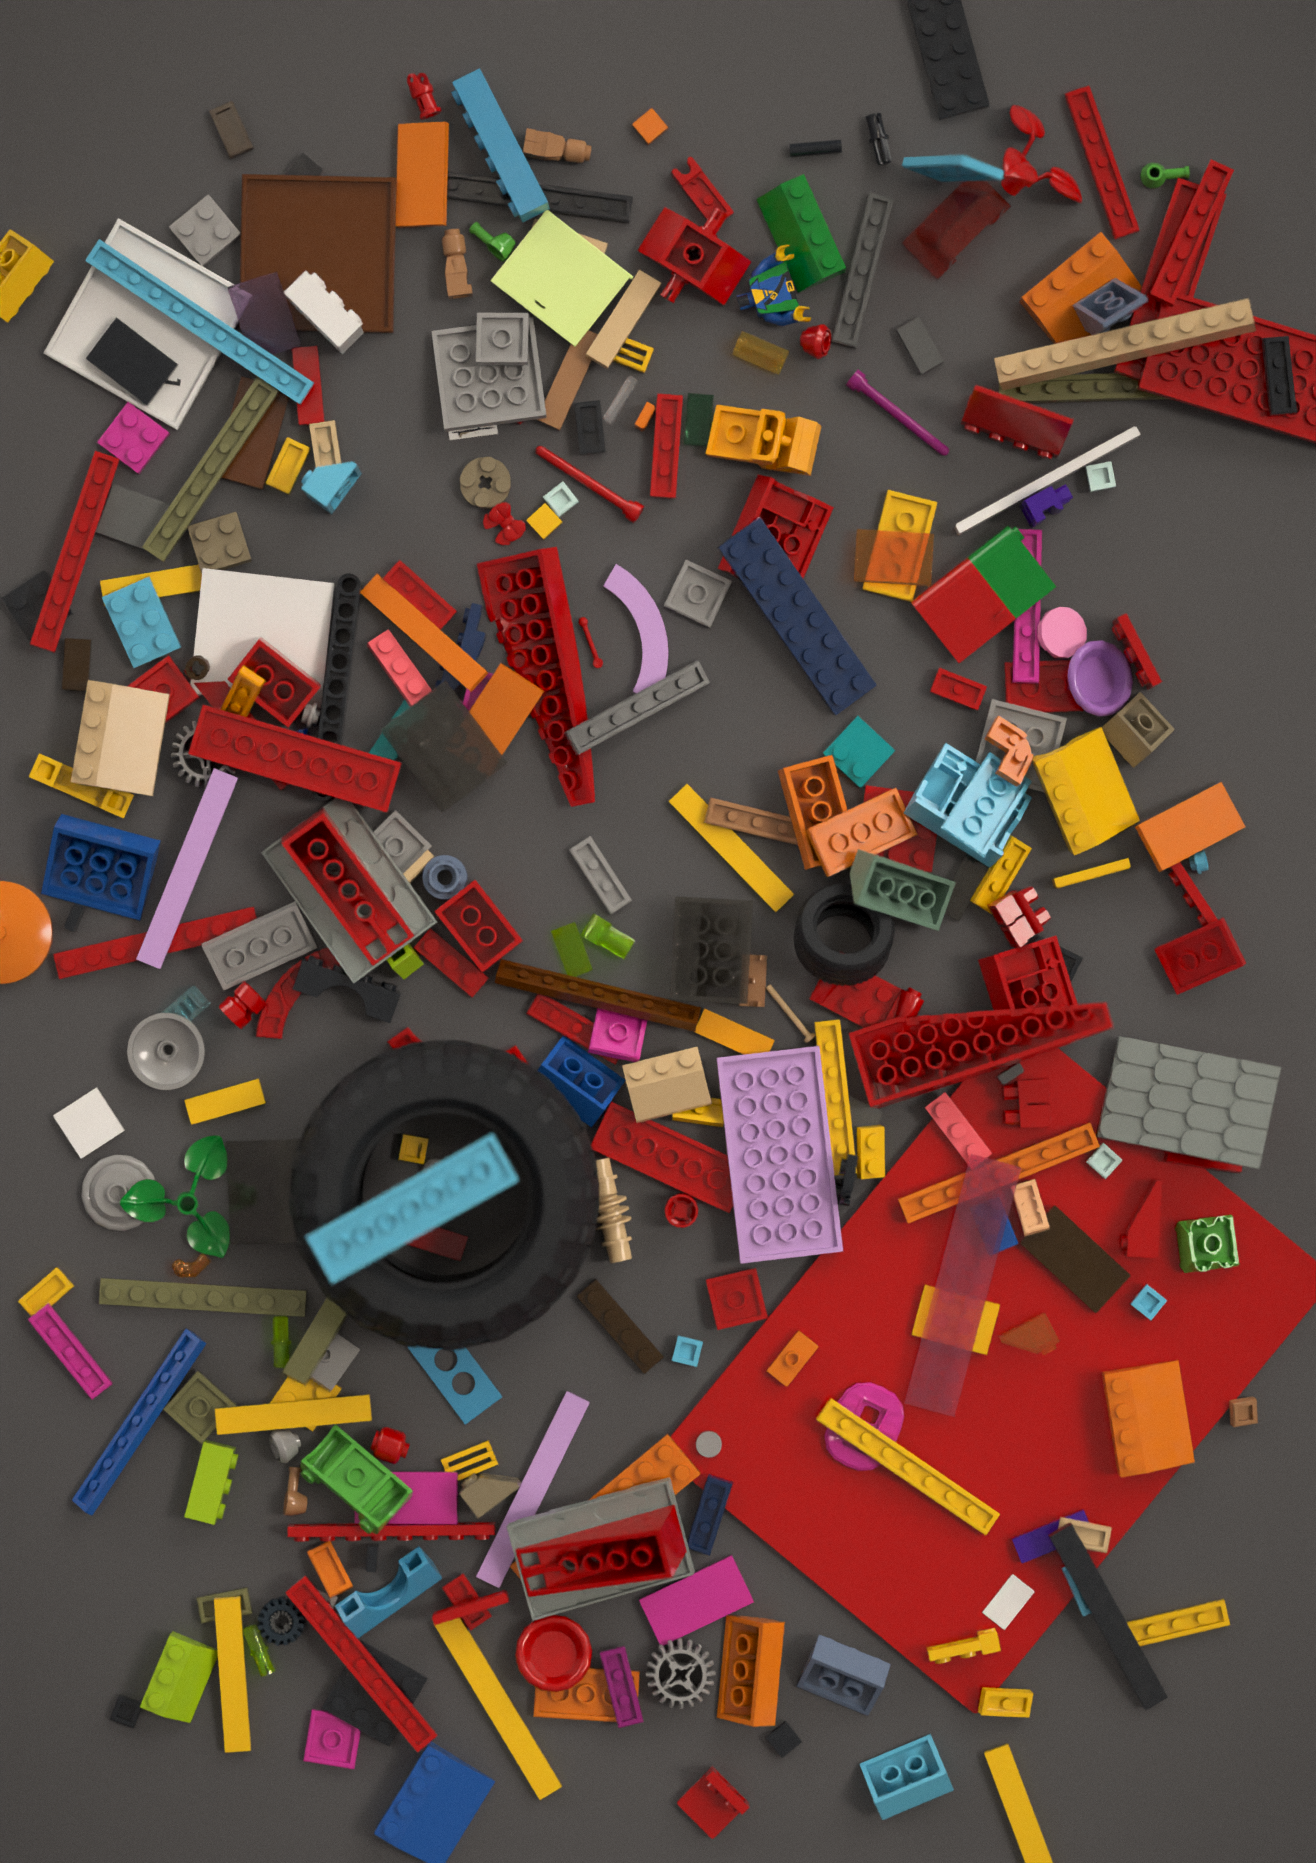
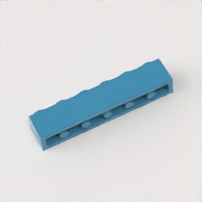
[451,68,550,223]

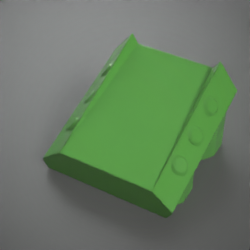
[1174,1215,1239,1273]

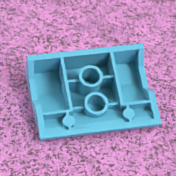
[904,743,1032,868]

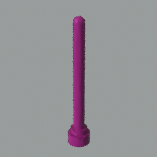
[846,369,949,456]

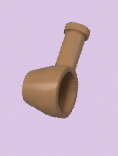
[283,1467,308,1516]

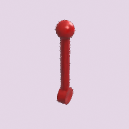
[578,617,603,668]

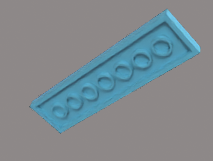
[306,1134,518,1283]

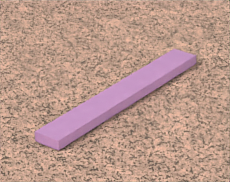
[137,768,238,969]
[476,1391,590,1588]

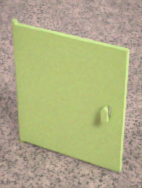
[491,210,633,347]

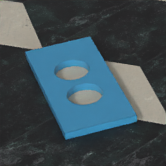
[407,1346,503,1425]

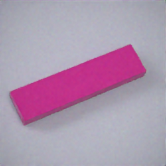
[28,1303,113,1400]

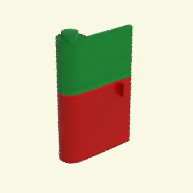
[911,526,1056,663]

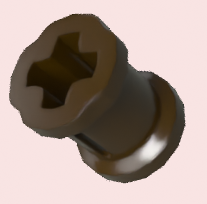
[185,655,210,680]

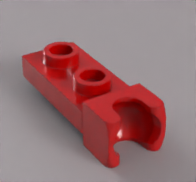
[671,157,734,220]

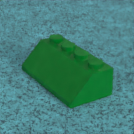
[756,174,846,293]

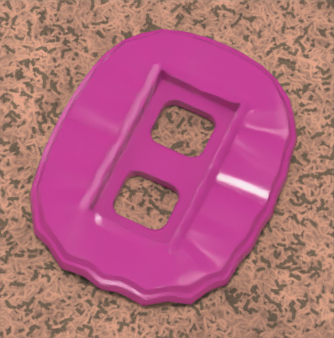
[824,1382,904,1471]

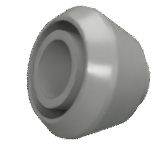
[269,1430,301,1464]

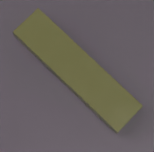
[283,1298,348,1386]

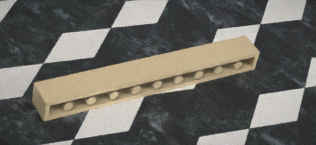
[994,298,1256,390]

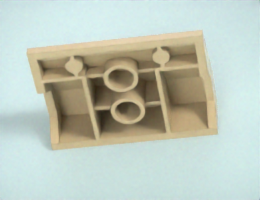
[71,680,170,796]

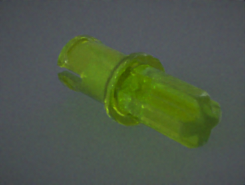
[271,1316,291,1368]
[243,1624,276,1677]

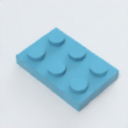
[102,576,181,668]

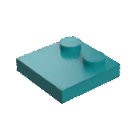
[823,716,896,788]

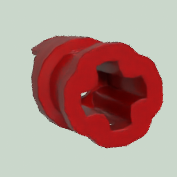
[407,73,442,120]

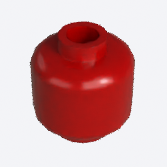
[370,1427,410,1464]

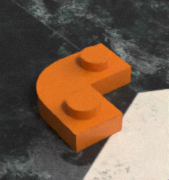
[985,716,1034,787]

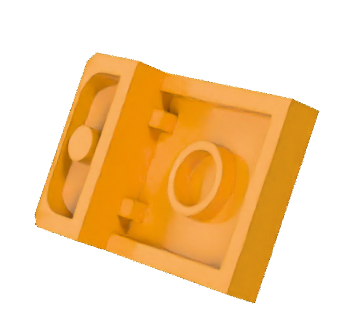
[706,405,821,476]

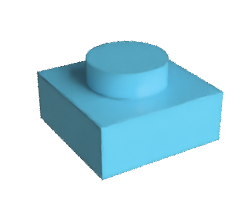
[1130,1284,1167,1320]
[672,1335,703,1367]

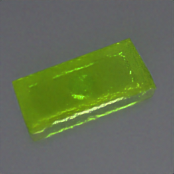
[551,922,593,977]

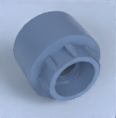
[423,855,468,900]

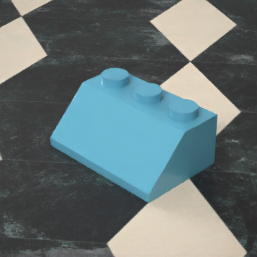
[301,462,362,515]
[860,1734,954,1820]

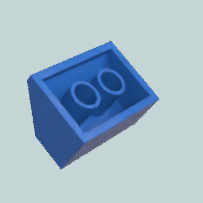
[537,1035,626,1128]

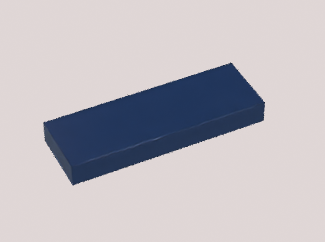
[687,1474,733,1556]

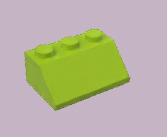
[140,1631,218,1723]

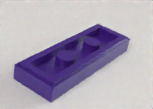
[1012,1510,1089,1563]

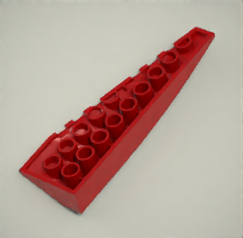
[849,1002,1114,1109]

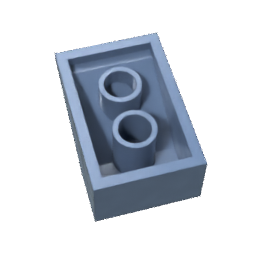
[1073,278,1148,335]

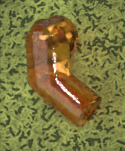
[172,1253,212,1277]

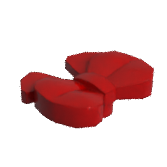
[483,502,526,545]

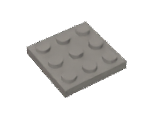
[975,699,1067,792]

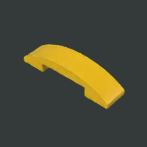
[29,753,134,818]

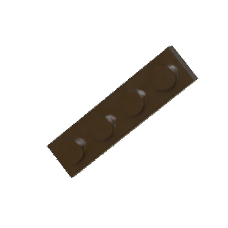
[577,1279,664,1374]

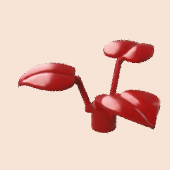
[1001,105,1082,204]

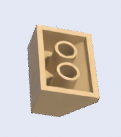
[622,1047,712,1123]

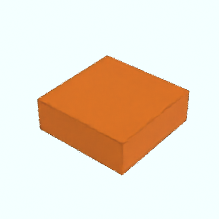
[632,108,668,145]
[635,402,655,432]

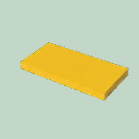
[862,490,938,602]

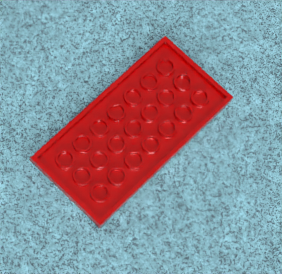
[1137,293,1316,444]

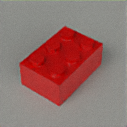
[227,637,321,727]
[434,880,523,973]

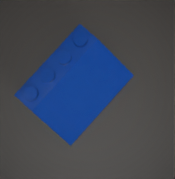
[41,814,161,920]
[374,1741,495,1863]

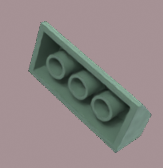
[850,849,956,931]

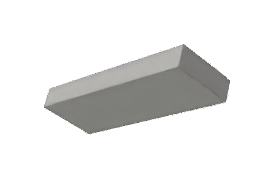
[569,836,632,914]

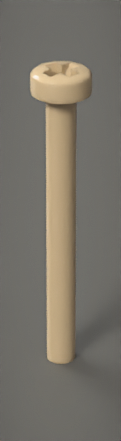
[766,984,816,1043]

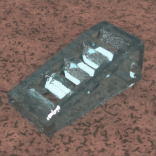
[162,985,210,1021]

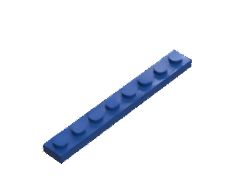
[72,1329,207,1515]

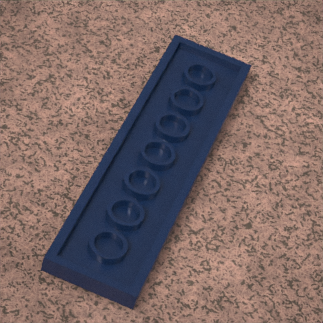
[717,517,877,715]

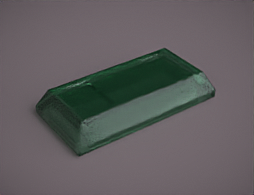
[684,393,714,446]

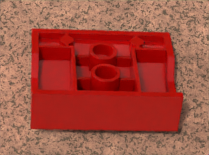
[960,385,1074,460]
[718,474,834,579]
[978,935,1078,1010]

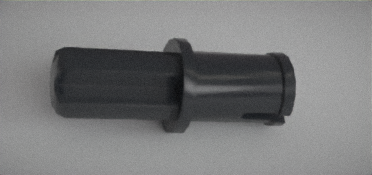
[865,113,892,165]

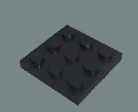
[322,1640,428,1746]

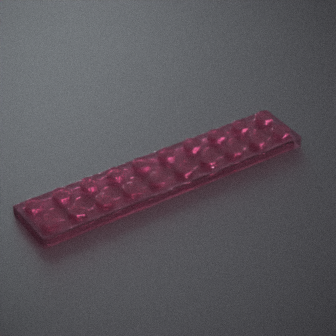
[904,1153,1021,1417]

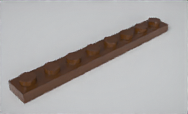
[495,959,701,1032]

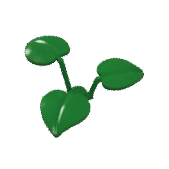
[120,1135,230,1258]

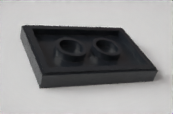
[86,317,179,406]

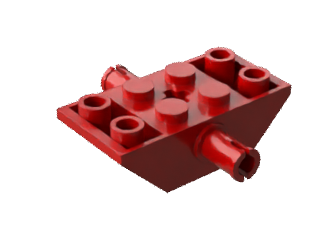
[637,207,751,305]

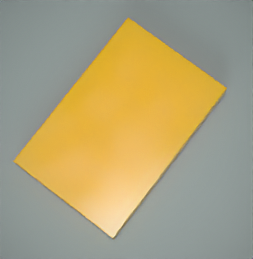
[912,1284,1000,1355]

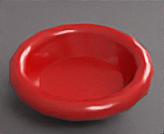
[515,1615,592,1692]

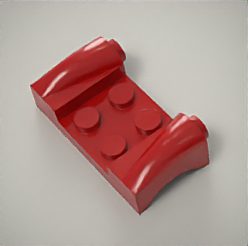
[809,951,924,1028]

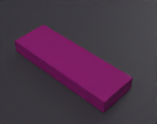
[600,1646,644,1728]

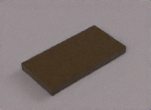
[1020,1205,1131,1313]

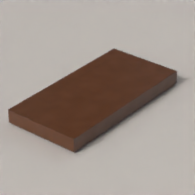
[222,376,290,490]

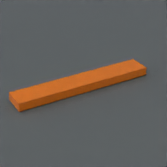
[361,574,488,692]

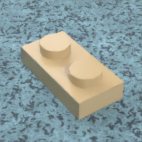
[309,420,342,467]

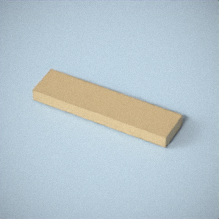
[586,270,661,370]

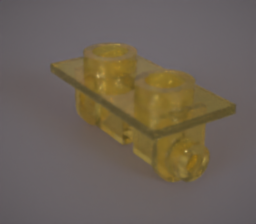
[732,331,789,375]

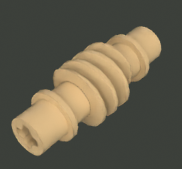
[595,1157,632,1263]

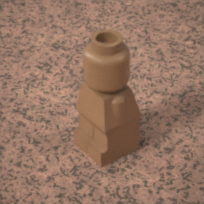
[523,128,592,163]
[442,229,473,300]

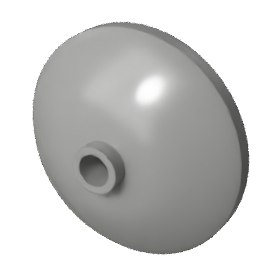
[127,1013,205,1090]

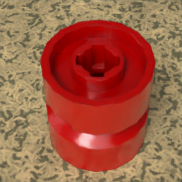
[218,981,267,1030]
[665,1193,698,1228]

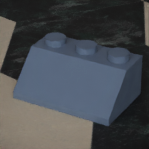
[797,1635,891,1716]

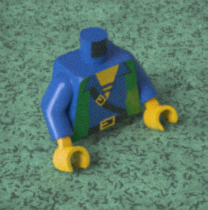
[736,244,811,326]

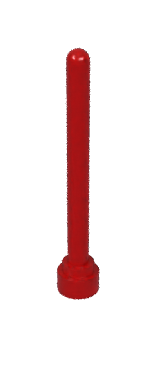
[535,446,645,524]

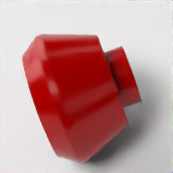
[800,324,831,359]

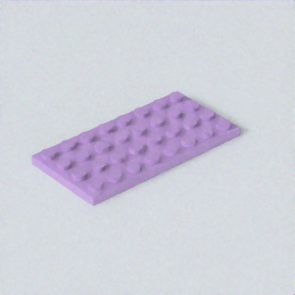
[716,1046,843,1263]

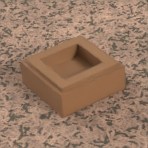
[1229,1396,1258,1427]

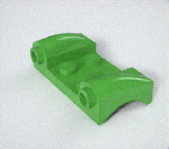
[300,1424,413,1534]

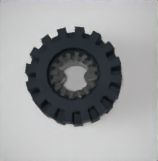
[258,1597,306,1646]

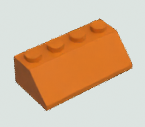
[717,1615,785,1727]

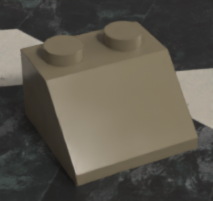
[1102,692,1175,768]
[459,1473,521,1518]

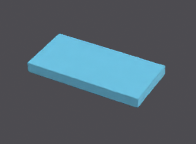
[902,155,1004,182]
[939,752,1032,861]

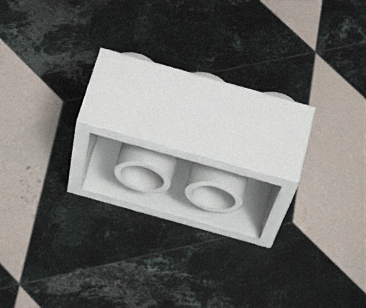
[284,271,364,354]

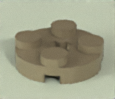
[460,457,511,509]

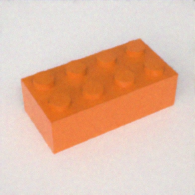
[778,755,847,870]

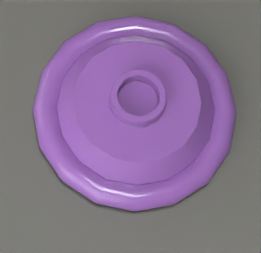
[1067,640,1133,717]

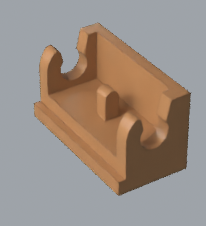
[739,954,767,1007]

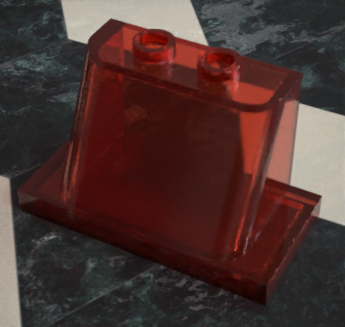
[902,181,1011,280]

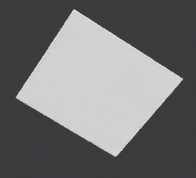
[191,568,334,708]

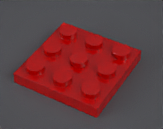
[863,785,937,872]

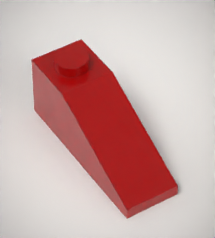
[1120,1180,1162,1258]

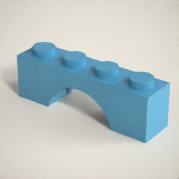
[335,1546,442,1638]

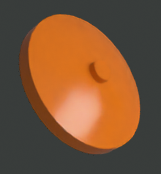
[0,881,53,984]

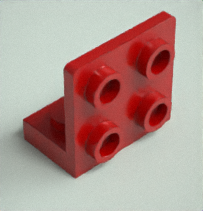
[677,1766,750,1839]

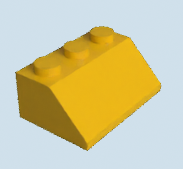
[0,229,54,323]

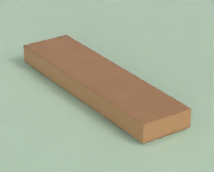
[536,330,598,431]
[704,798,798,846]

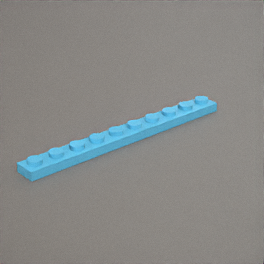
[85,239,315,405]

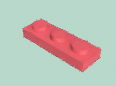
[367,629,433,707]
[924,1092,992,1169]

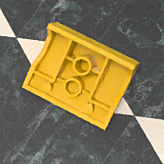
[1032,727,1140,856]

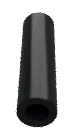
[790,140,842,157]

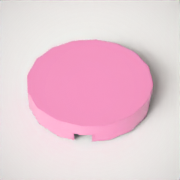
[1037,607,1087,659]

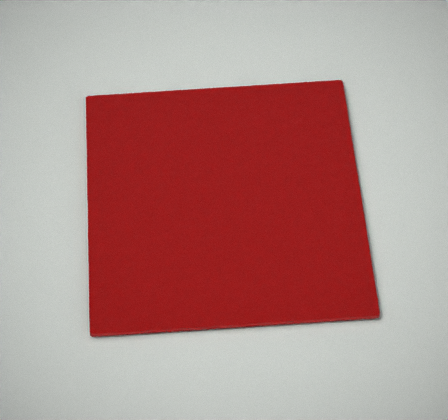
[670,1048,1316,1713]

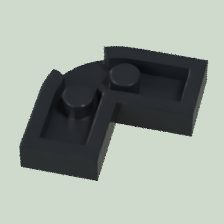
[836,1154,858,1206]

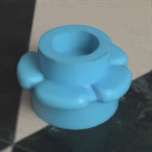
[1189,850,1209,874]

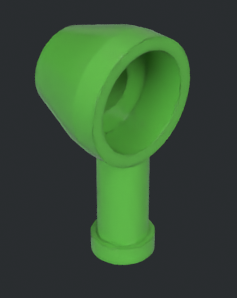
[1140,162,1190,189]
[469,222,516,262]

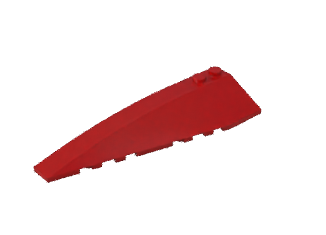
[477,547,595,807]

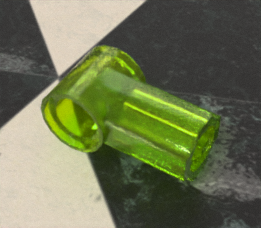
[580,913,635,959]

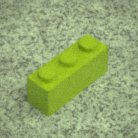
[185,1440,239,1525]

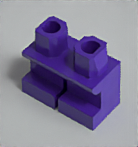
[1019,484,1073,529]

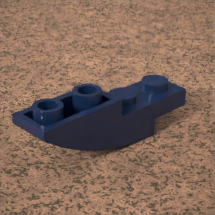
[433,603,486,703]

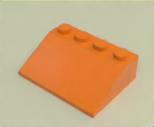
[1019,232,1142,344]
[1102,1360,1195,1477]

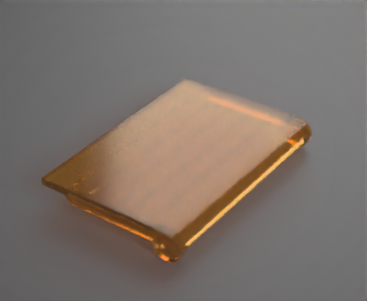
[854,529,934,586]

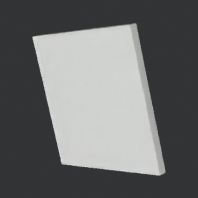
[44,218,253,430]

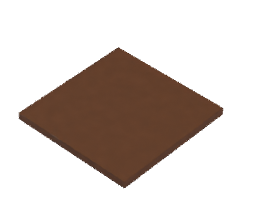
[239,174,397,333]

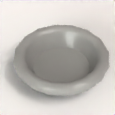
[81,1154,155,1231]

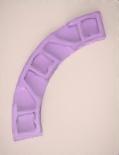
[603,564,668,693]

